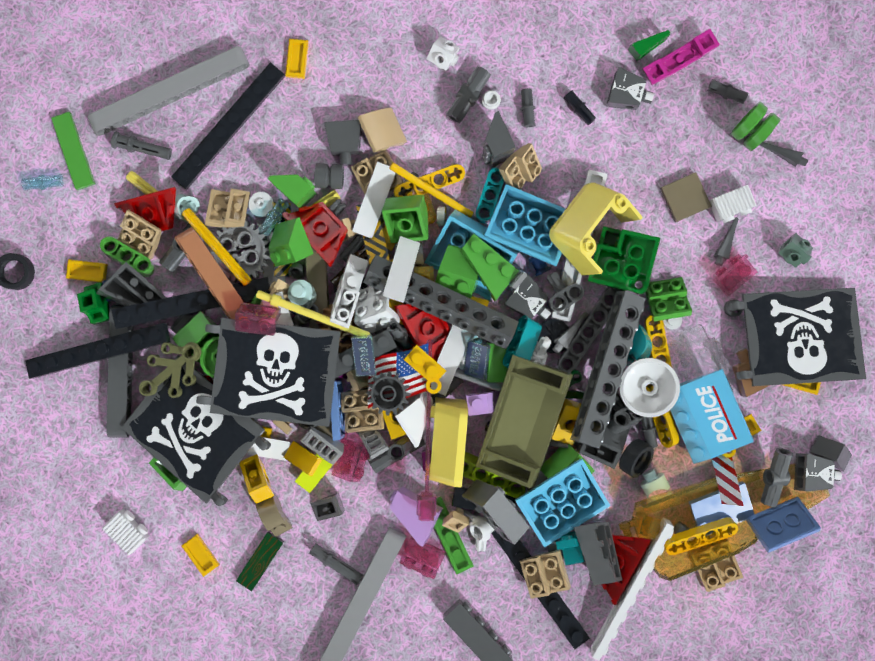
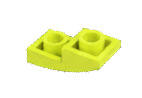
[295,454,333,493]

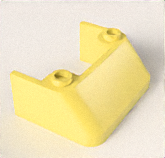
[549,182,643,275]
[426,397,468,487]

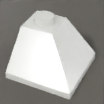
[395,391,434,447]

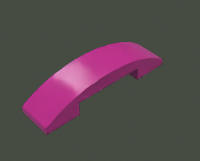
[643,29,720,85]

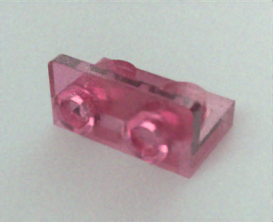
[712,254,758,297]
[235,303,281,336]
[331,438,369,482]
[400,535,446,579]

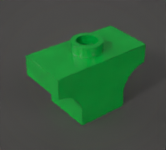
[77,282,110,325]

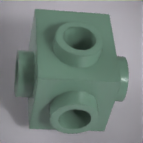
[778,233,813,268]

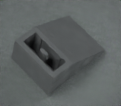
[576,404,634,469]

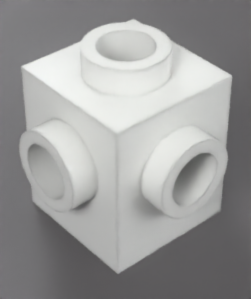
[427,36,460,71]

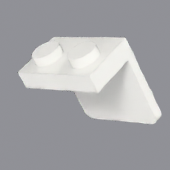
[354,286,400,333]

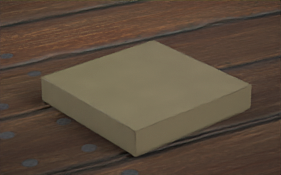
[660,172,712,223]

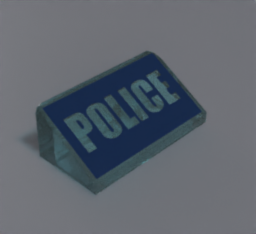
[351,335,377,376]
[463,338,491,380]

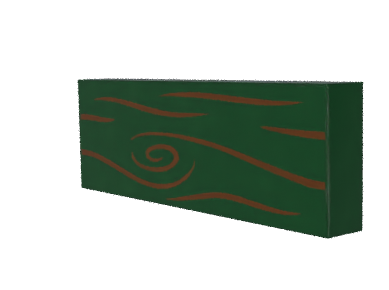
[236,531,284,592]

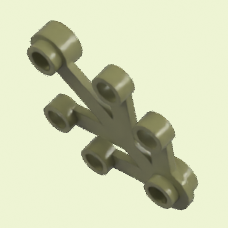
[139,342,201,398]

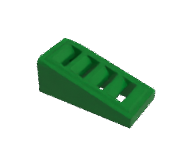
[628,30,670,61]

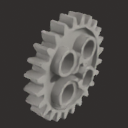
[210,221,271,282]

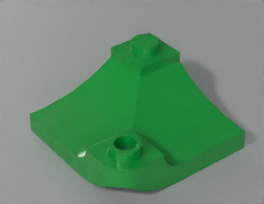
[588,226,661,295]

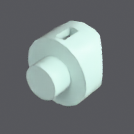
[174,194,200,222]
[287,280,317,308]
[640,469,670,498]

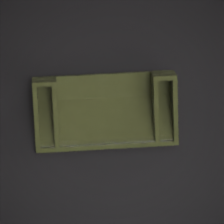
[476,355,573,488]

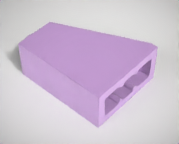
[465,390,500,416]
[390,487,443,547]

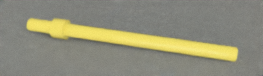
[256,290,370,338]

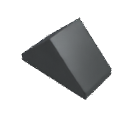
[809,435,852,472]
[310,493,345,521]

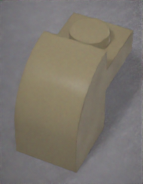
[255,492,293,537]

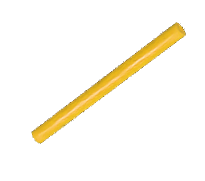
[389,162,473,218]

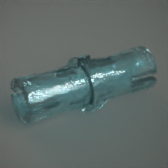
[21,174,64,191]
[259,199,289,236]

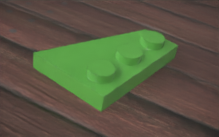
[461,234,519,302]

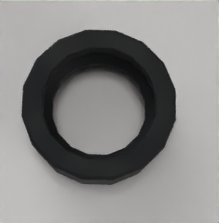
[0,253,35,290]
[619,439,654,478]

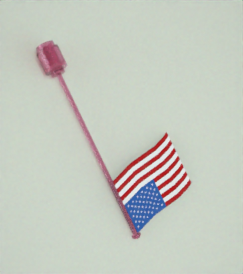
[368,339,437,521]

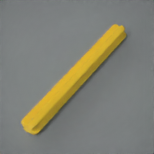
[182,208,252,286]

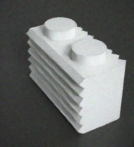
[709,185,757,223]
[102,509,150,555]

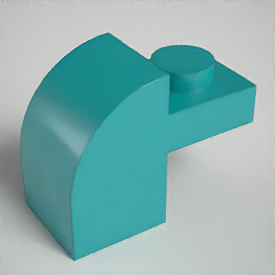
[627,324,652,366]
[556,531,585,565]

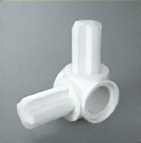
[531,336,551,365]
[463,509,494,552]

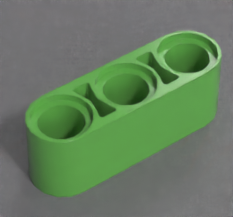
[100,237,154,277]

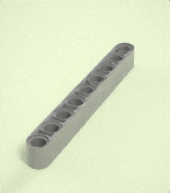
[87,46,250,136]
[320,527,406,661]

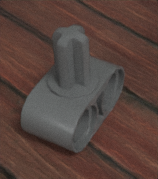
[547,272,584,312]
[607,393,644,434]

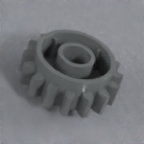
[366,372,411,416]

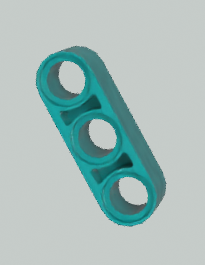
[475,168,504,224]
[503,315,542,368]

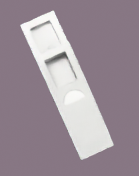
[329,254,368,328]

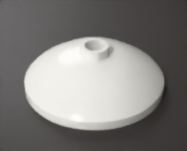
[620,358,680,417]

